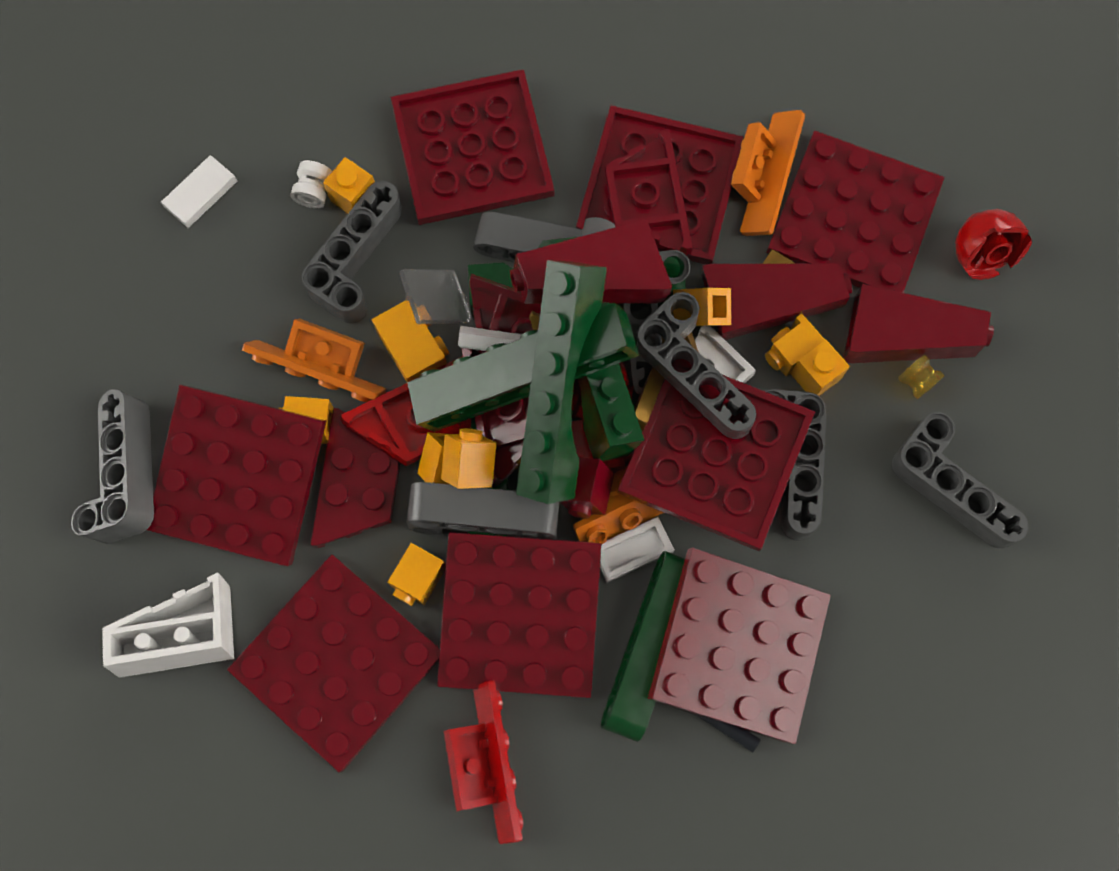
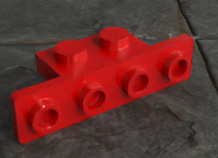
[444,680,523,844]

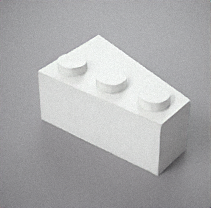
[103,573,234,678]

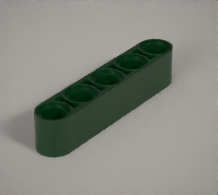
[601,550,685,742]

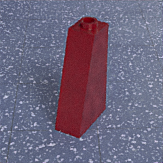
[510,219,672,303]
[701,263,852,340]
[843,284,994,363]

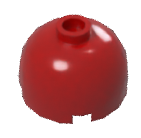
[955,209,1032,280]

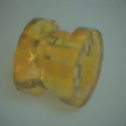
[898,355,945,400]

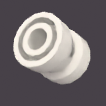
[290,160,332,208]

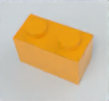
[371,299,449,383]

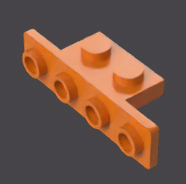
[731,110,805,236]
[242,318,387,402]
[573,466,664,544]

